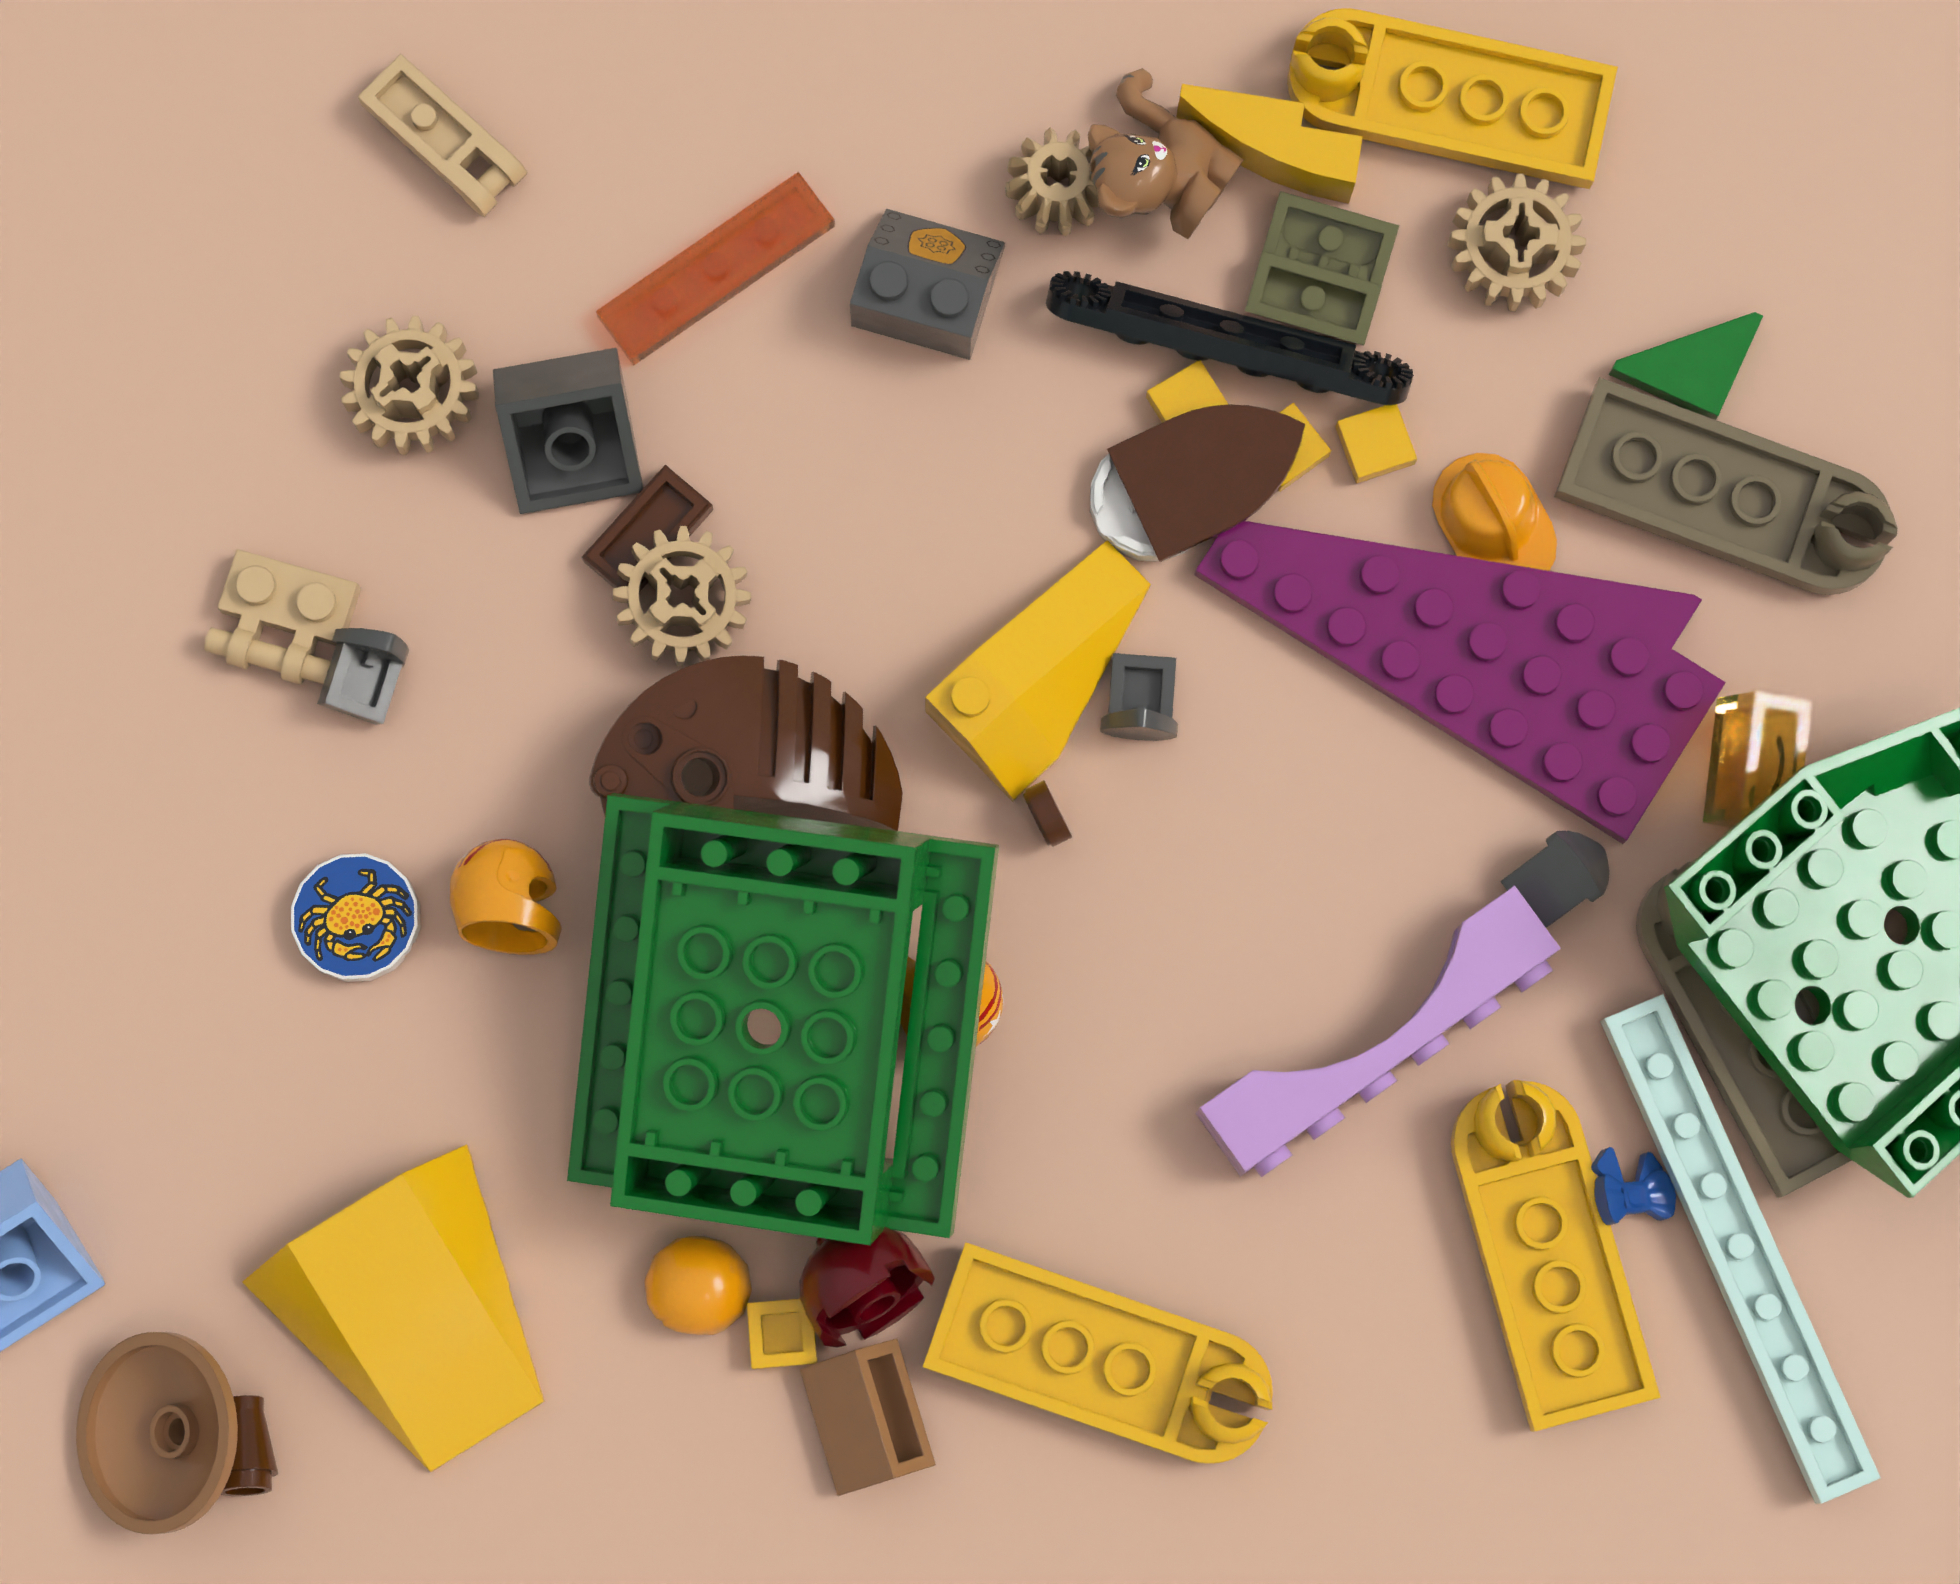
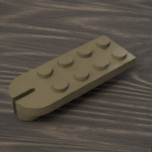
[1554,377,1898,595]
[1636,861,1852,1198]

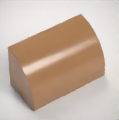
[800,1338,936,1496]

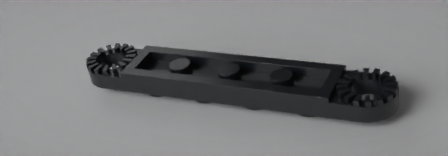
[1046,271,1414,405]

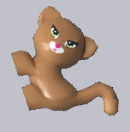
[1088,68,1244,239]

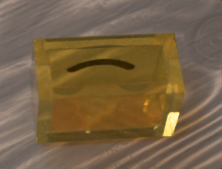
[1703,691,1812,828]

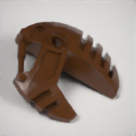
[589,655,903,831]

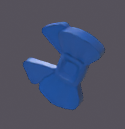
[1591,1147,1676,1225]

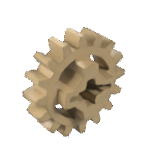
[1448,173,1586,312]
[339,316,479,455]
[613,526,751,666]

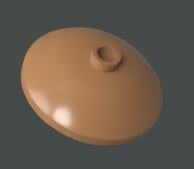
[76,1332,238,1534]

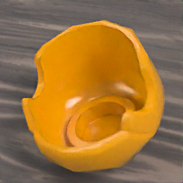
[644,1236,752,1335]

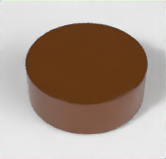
[1023,780,1072,847]

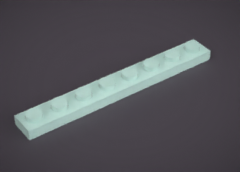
[1600,994,1881,1504]

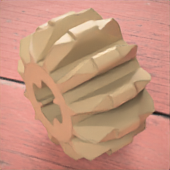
[1005,127,1099,237]

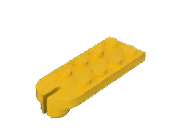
[1287,8,1618,190]
[1451,1080,1661,1432]
[923,1242,1273,1464]

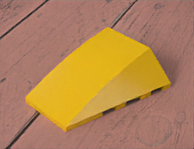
[242,1144,545,1472]

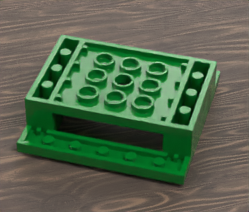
[567,793,999,1245]

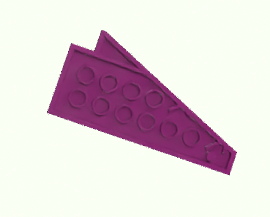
[1195,521,1726,844]

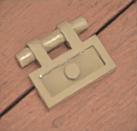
[204,549,361,685]

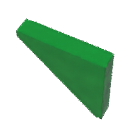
[1609,312,1763,420]

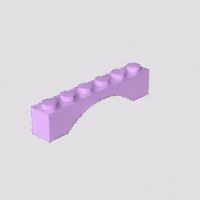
[1196,886,1561,1177]

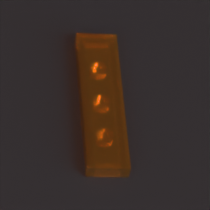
[596,172,835,366]

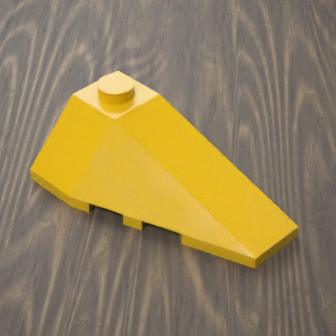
[925,540,1151,802]

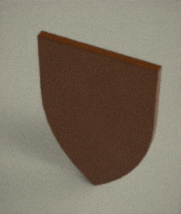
[1107,404,1305,562]

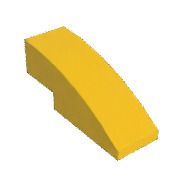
[1176,84,1363,204]

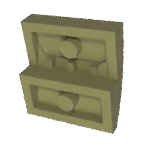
[1245,191,1400,346]

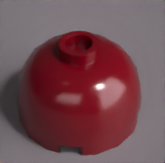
[799,1227,935,1348]

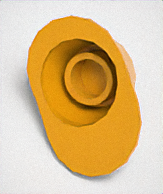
[1432,453,1557,571]

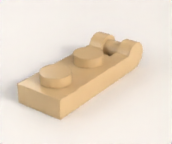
[357,54,528,217]

